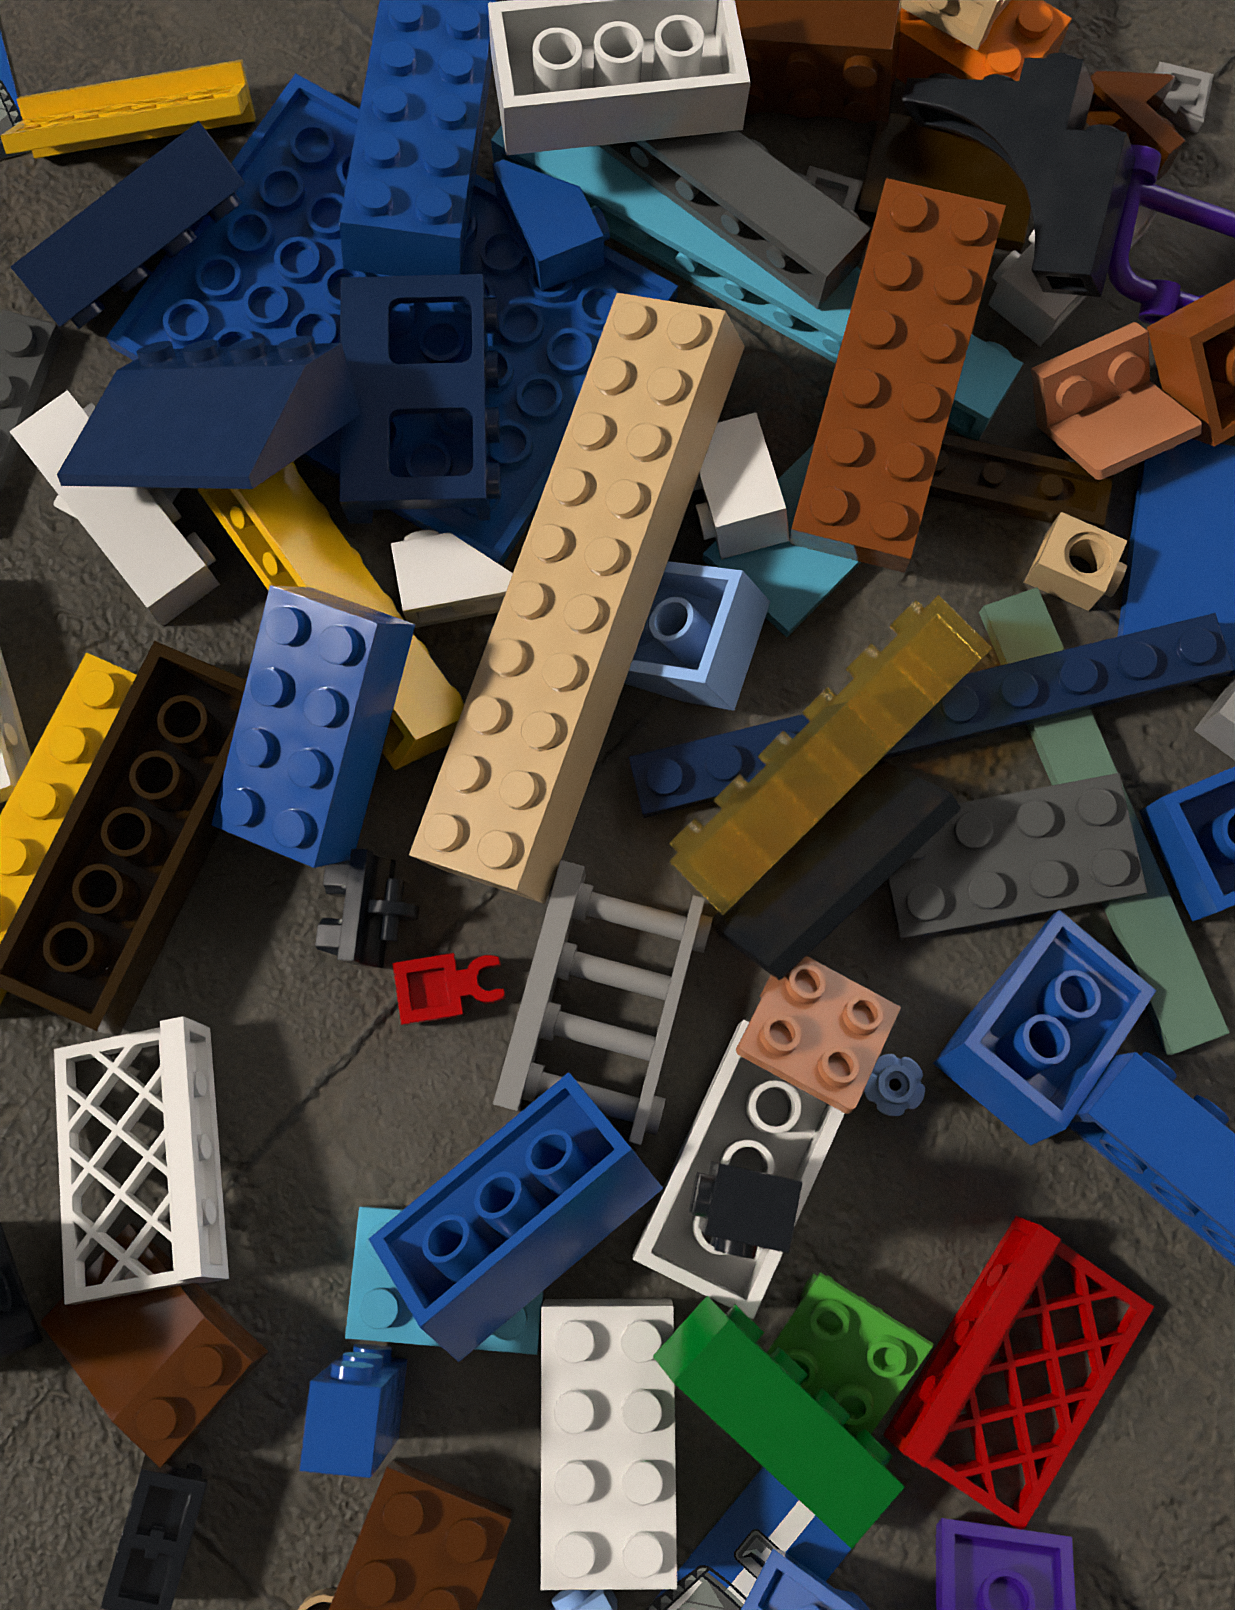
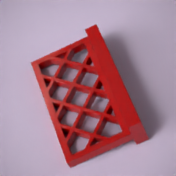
[883,1216,1154,1530]

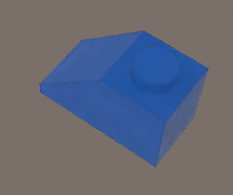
[493,159,610,291]

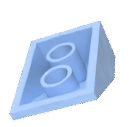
[624,561,770,711]

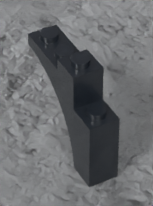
[902,53,1136,297]

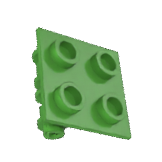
[767,1272,933,1436]

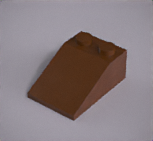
[40,1223,269,1468]

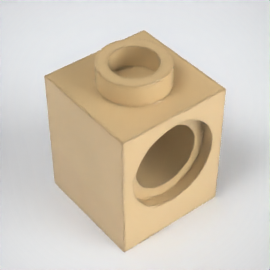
[1024,512,1127,611]

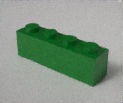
[653,1296,904,1549]

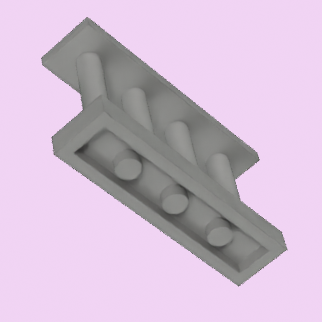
[493,860,713,1145]

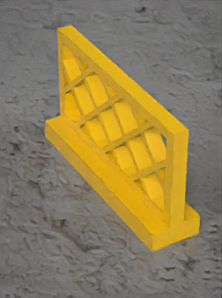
[0,60,256,159]

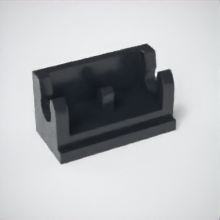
[100,1454,208,1610]

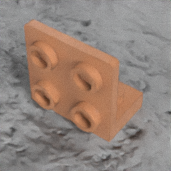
[1031,322,1202,480]
[736,956,901,1114]

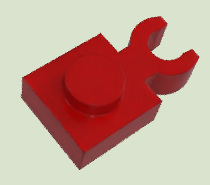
[392,953,506,1026]

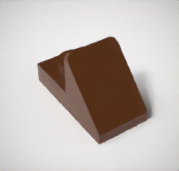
[1086,71,1186,183]

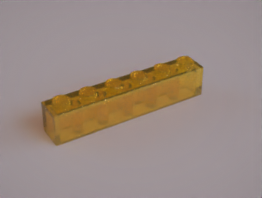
[669,595,992,915]

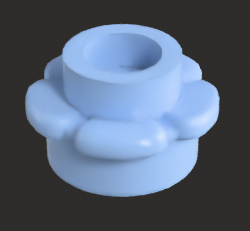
[864,1054,925,1116]

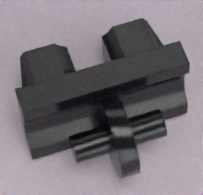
[315,849,420,969]

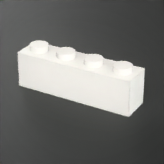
[9,390,220,626]

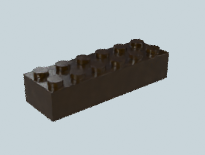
[0,641,247,1036]

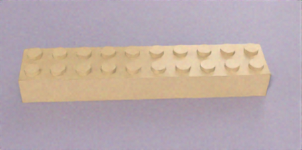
[409,293,745,904]

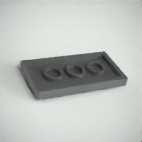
[887,773,1147,940]

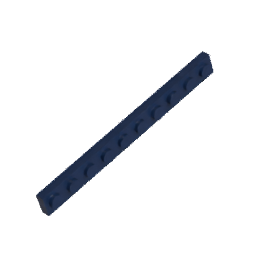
[629,613,1234,818]

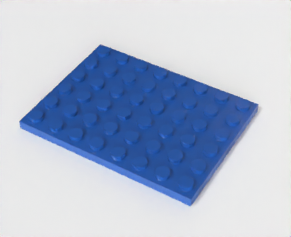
[106,74,678,566]

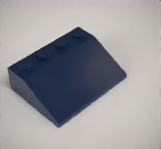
[57,336,361,489]

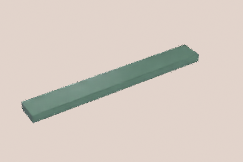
[979,587,1230,1056]

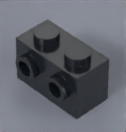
[689,1161,803,1259]

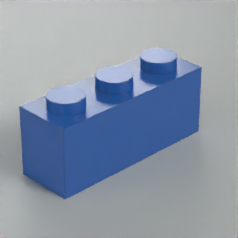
[299,1344,408,1478]

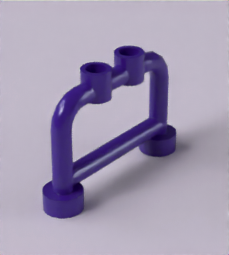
[1107,145,1235,324]

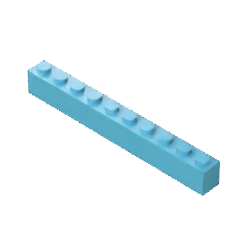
[491,125,1023,441]

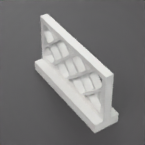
[54,1016,229,1305]

